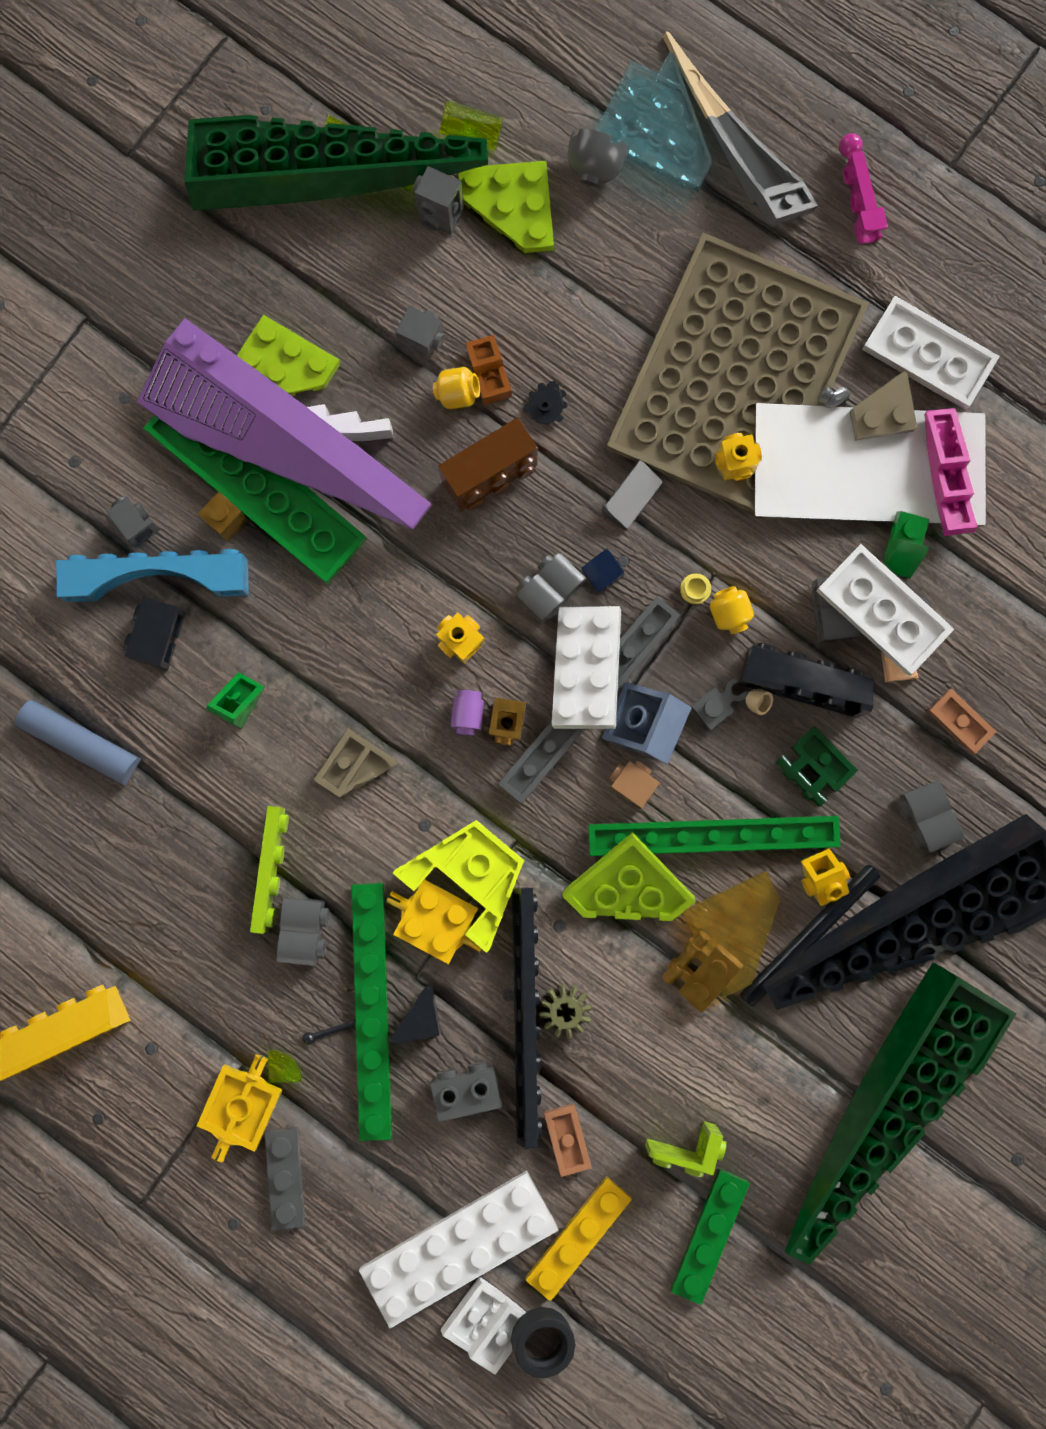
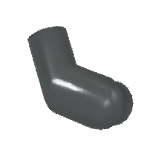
[818,386,850,408]

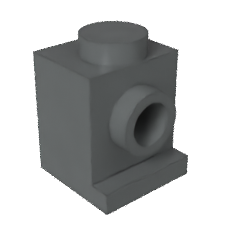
[106,496,160,547]

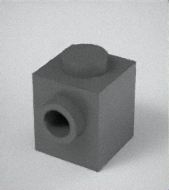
[395,306,445,358]

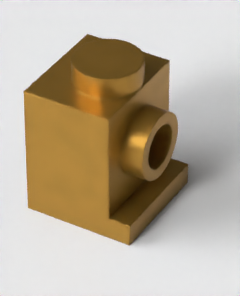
[489,697,526,746]

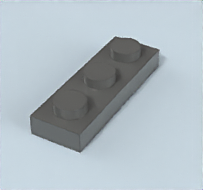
[265,1127,305,1230]

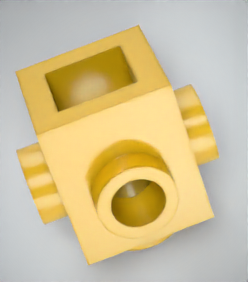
[715,433,762,481]
[436,612,486,664]
[801,848,850,906]

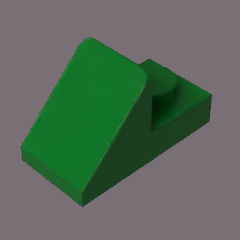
[882,511,930,579]

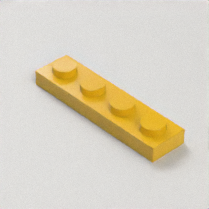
[526,1176,632,1302]

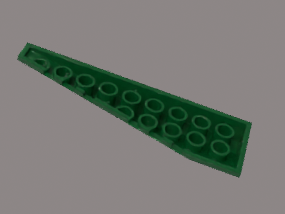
[184,115,489,211]
[785,962,1017,1265]

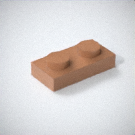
[926,689,996,755]
[544,1103,592,1177]

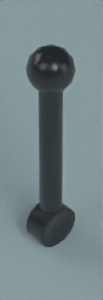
[302,1019,356,1045]

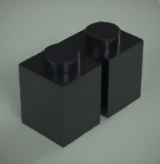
[124,597,186,670]

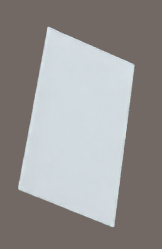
[755,403,986,525]

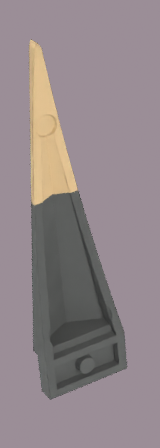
[663,31,818,226]

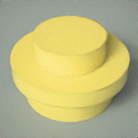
[680,574,711,604]

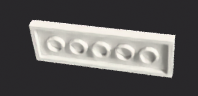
[359,1170,558,1328]

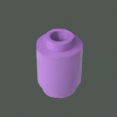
[450,690,484,736]

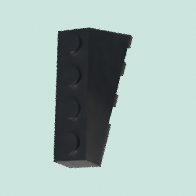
[738,643,874,718]

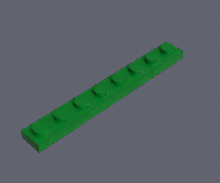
[588,816,841,856]
[352,883,392,1141]

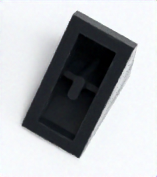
[390,984,441,1044]

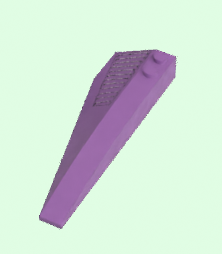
[137,318,432,530]

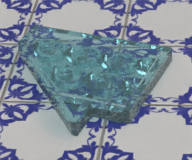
[596,52,712,192]

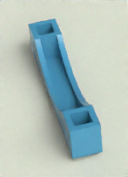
[56,549,249,603]

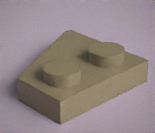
[850,371,918,441]
[314,728,399,798]

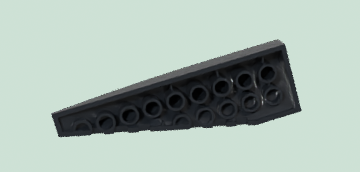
[763,814,1046,1010]

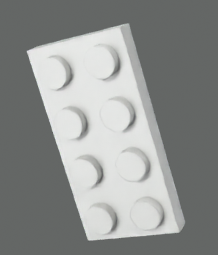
[862,296,1000,410]
[816,544,954,676]
[552,606,621,729]

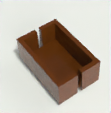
[438,417,538,512]

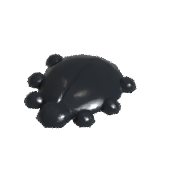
[523,381,568,424]

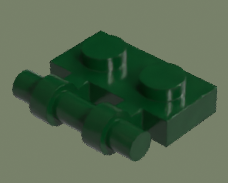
[775,726,858,807]

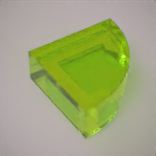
[268,1049,302,1083]

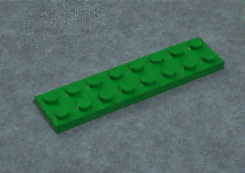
[143,415,367,585]

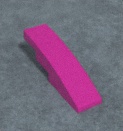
[924,408,978,536]

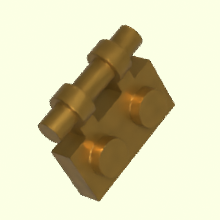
[662,931,744,1013]

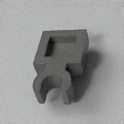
[691,678,748,731]

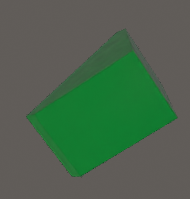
[206,672,265,728]

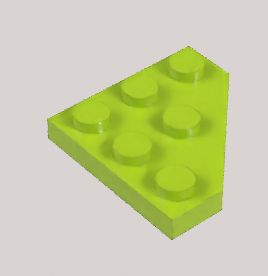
[458,161,554,253]
[237,315,341,396]
[562,832,696,921]

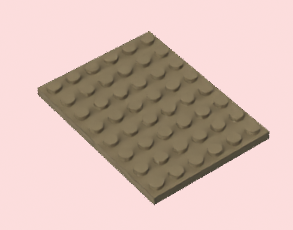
[606,232,869,521]

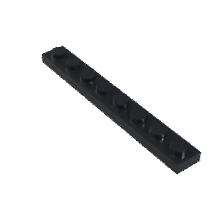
[512,887,542,1149]

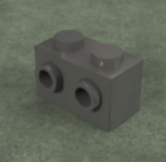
[413,166,464,235]
[430,1062,502,1122]

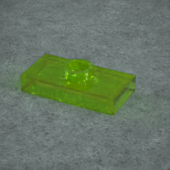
[439,100,504,150]

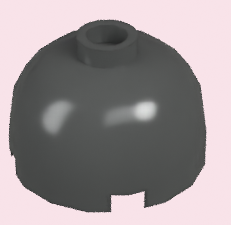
[567,129,629,187]

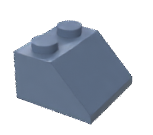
[602,682,692,764]

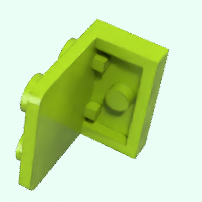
[645,1121,726,1177]

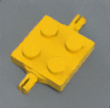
[386,880,482,965]
[197,1054,283,1162]

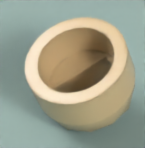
[746,688,773,715]

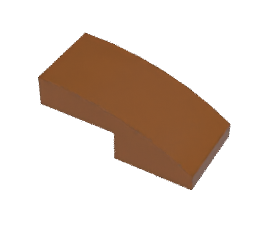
[465,334,513,405]

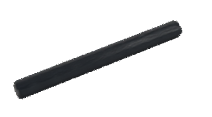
[741,865,881,1007]

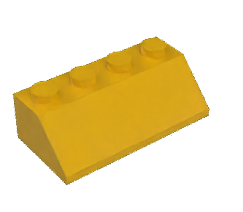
[0,985,131,1081]

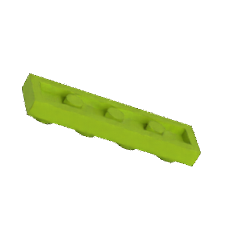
[250,806,289,934]

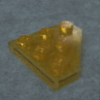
[682,871,780,998]

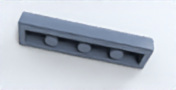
[15,700,141,786]

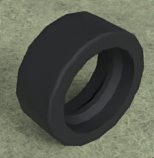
[511,1307,576,1378]

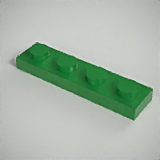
[670,1168,750,1305]

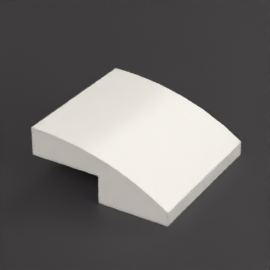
[440,1277,526,1375]

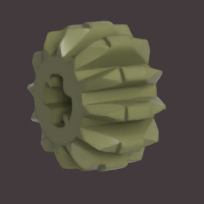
[539,983,593,1039]

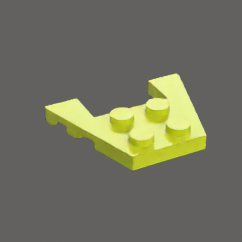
[393,820,524,953]

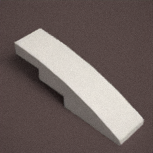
[307,404,394,441]

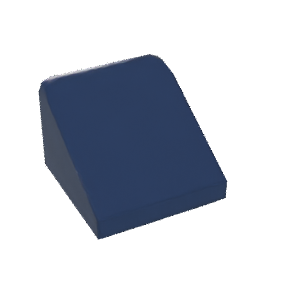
[581,548,624,593]

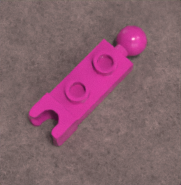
[839,133,888,244]

